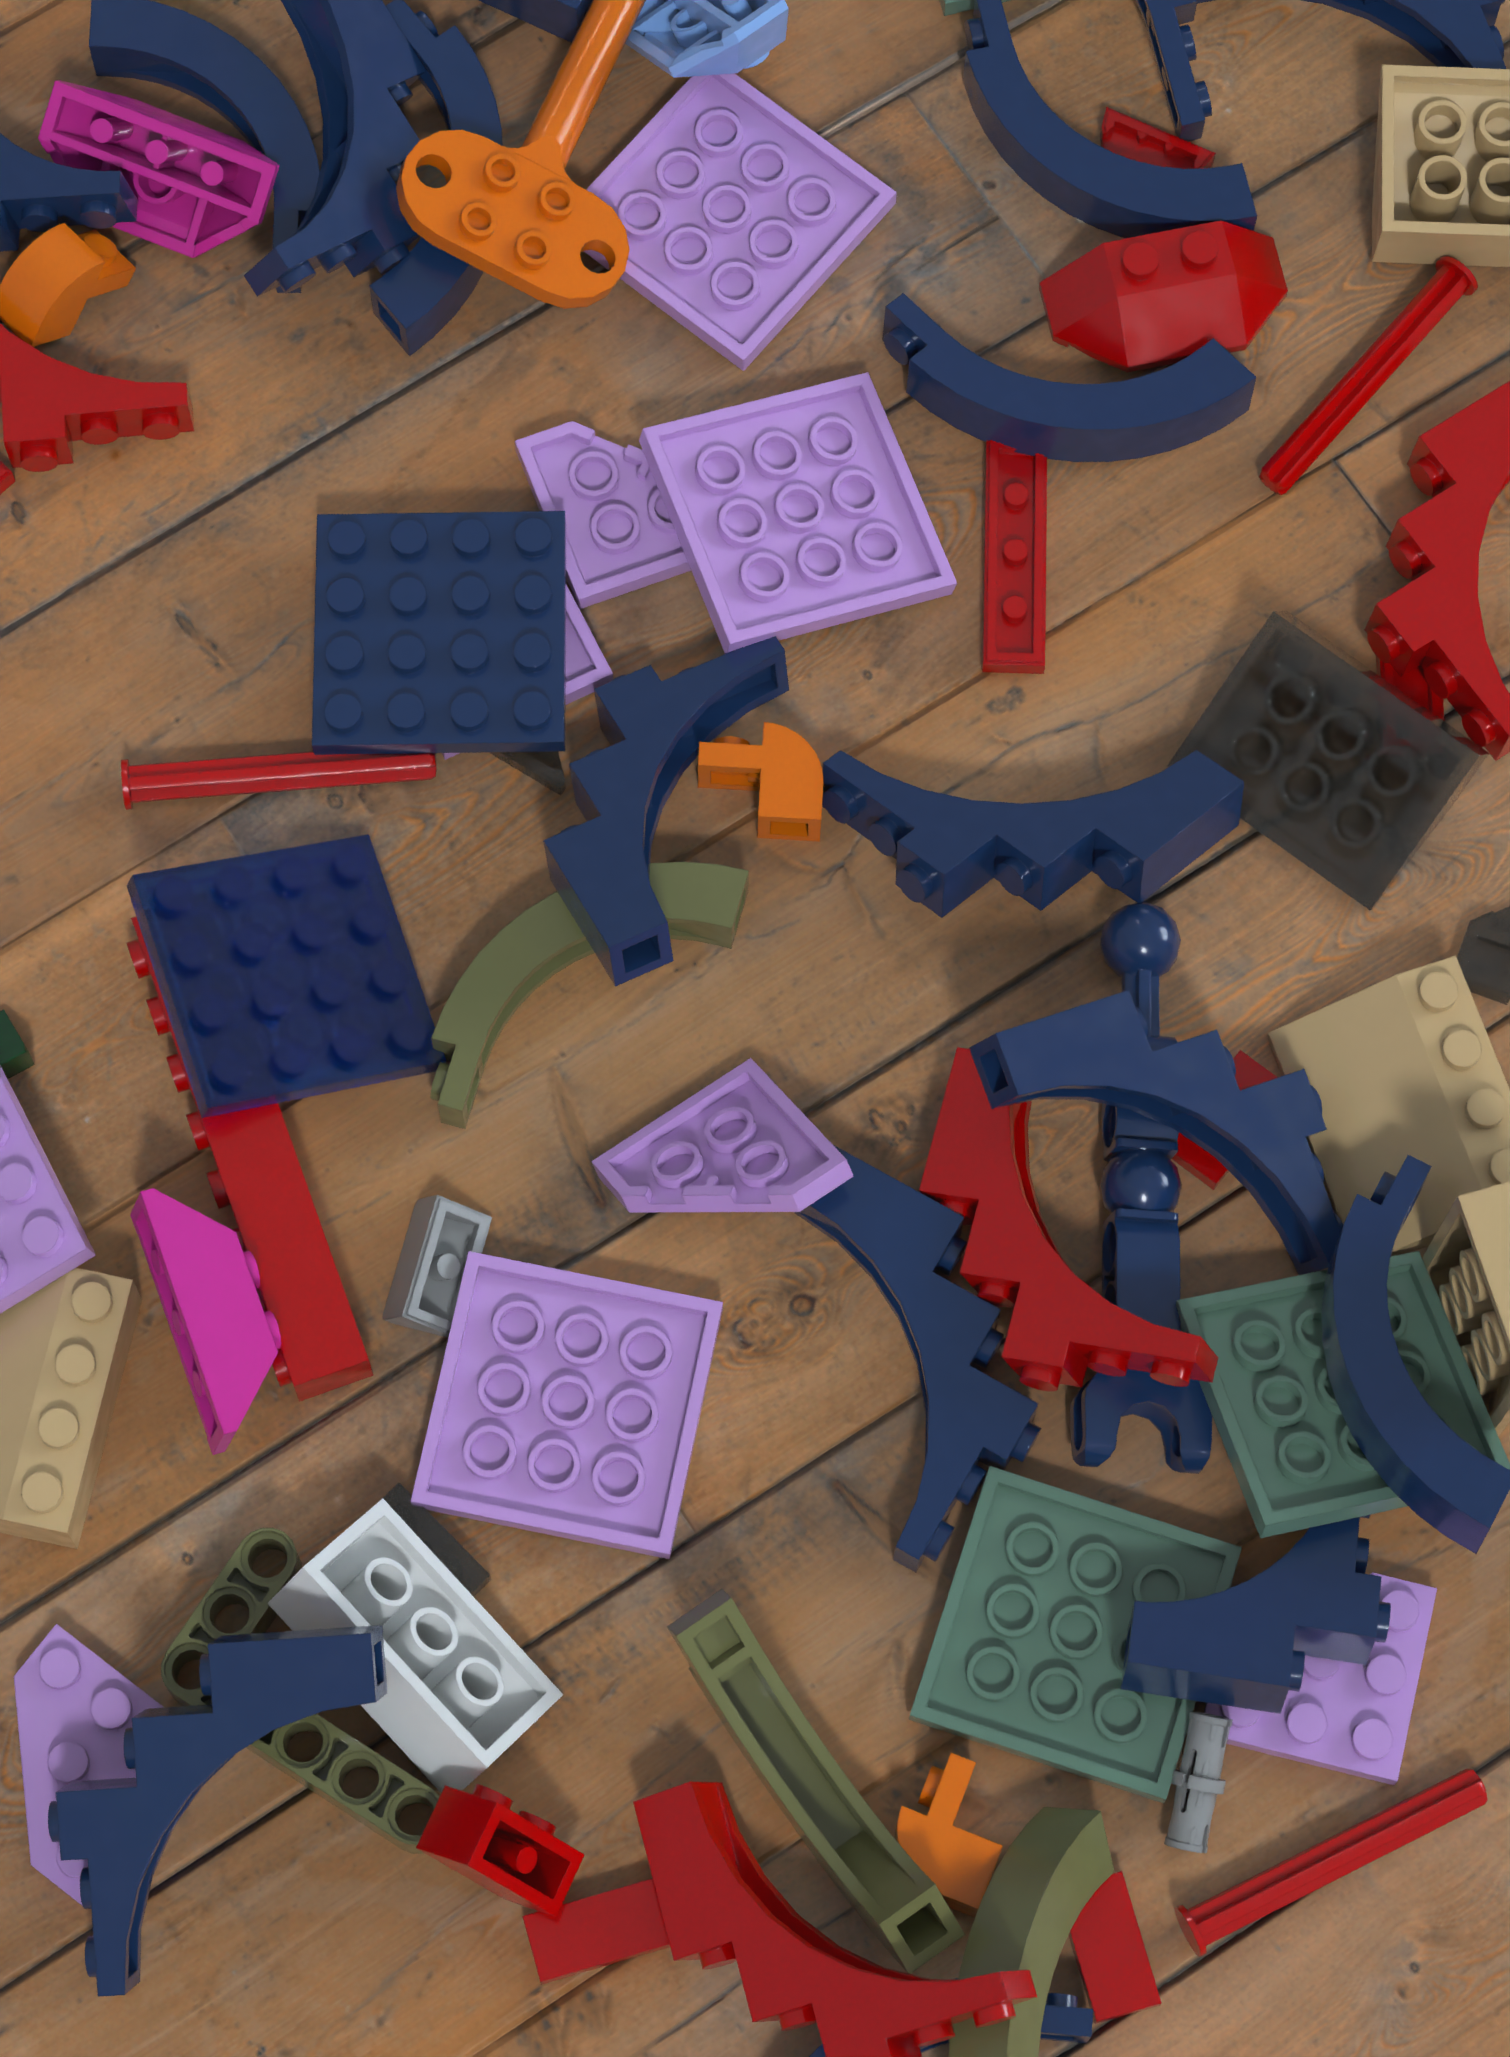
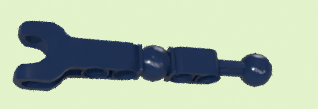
[1070,902,1213,1474]

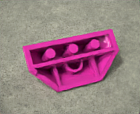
[38,80,280,258]
[130,1188,281,1455]

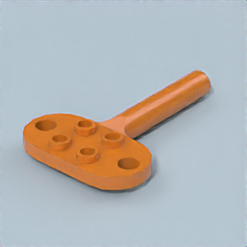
[396,0,646,309]

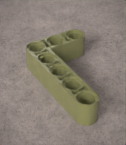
[161,1528,440,1854]

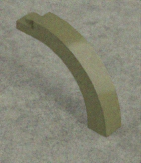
[430,862,749,1129]
[667,1589,965,1974]
[949,1807,1114,2057]

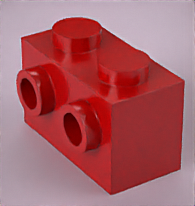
[416,1784,584,1917]

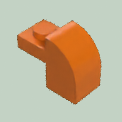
[0,223,136,347]
[698,722,823,842]
[895,1753,1003,1918]

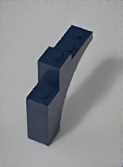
[0,133,138,252]
[1120,1515,1391,1714]

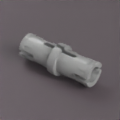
[1164,1711,1233,1853]

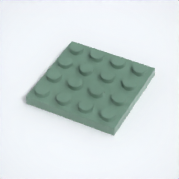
[1176,1251,1510,1539]
[909,1466,1242,1804]

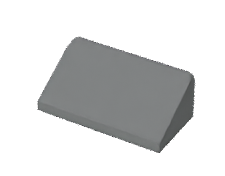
[382,1195,492,1338]

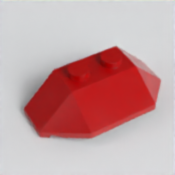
[1039,220,1288,373]

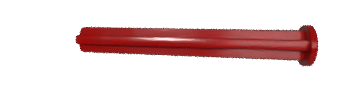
[1259,256,1478,495]
[121,751,437,810]
[1175,1769,1488,1957]

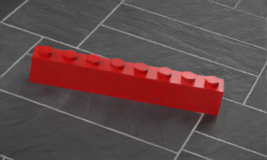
[126,893,373,1402]

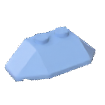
[625,0,789,78]

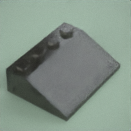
[1167,611,1489,911]

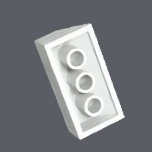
[268,1498,563,1793]

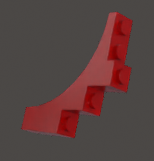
[0,323,194,472]
[1364,381,1510,761]
[919,1047,1218,1392]
[633,1781,1037,2057]

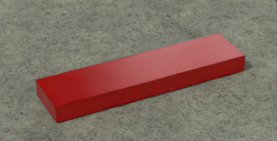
[982,440,1047,674]

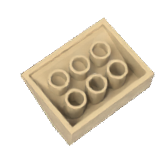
[1372,64,1510,267]
[1267,955,1510,1256]
[1422,1181,1510,1437]
[0,1268,142,1549]

